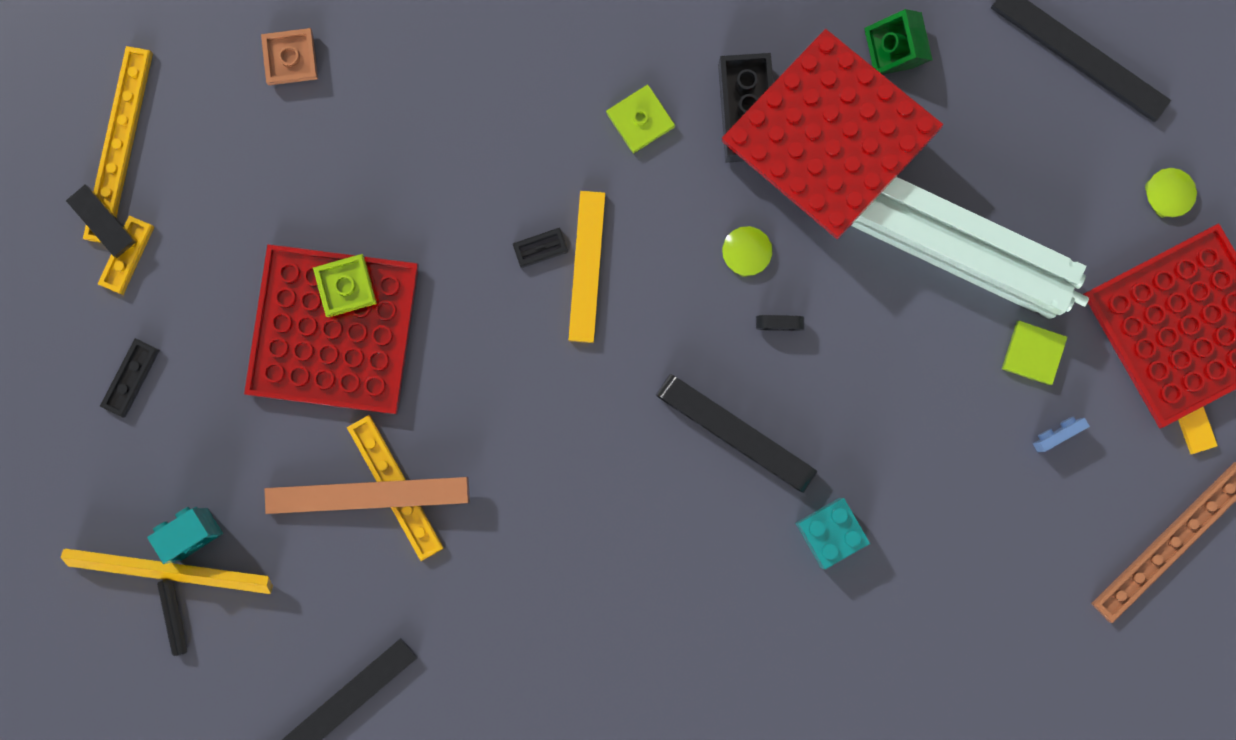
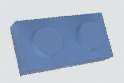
[1033,416,1090,452]

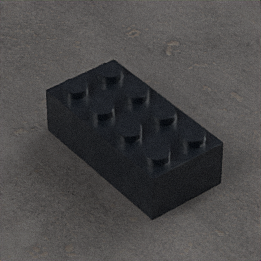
[718,53,773,163]

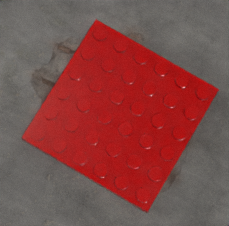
[722,28,943,240]
[1083,223,1236,428]
[244,244,419,415]

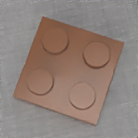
[261,28,318,85]

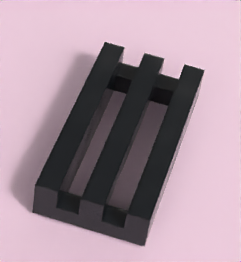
[513,227,568,268]

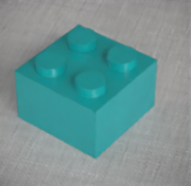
[795,498,870,569]
[147,507,223,564]

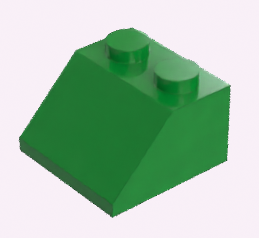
[864,9,933,75]

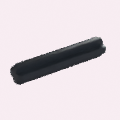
[157,579,187,656]

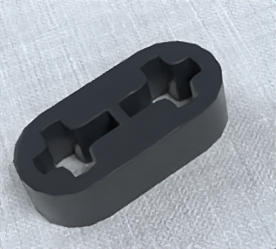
[756,315,804,331]

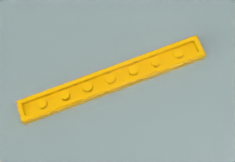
[83,46,153,243]
[60,548,273,594]

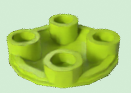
[1145,168,1197,217]
[722,226,772,277]

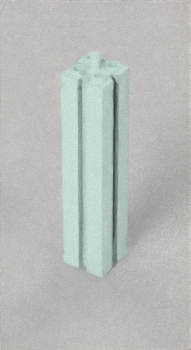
[851,177,1089,319]

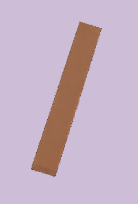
[1091,462,1236,623]
[264,477,470,514]

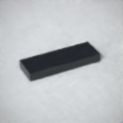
[66,184,136,258]
[100,338,160,418]

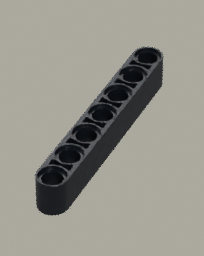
[656,374,817,493]

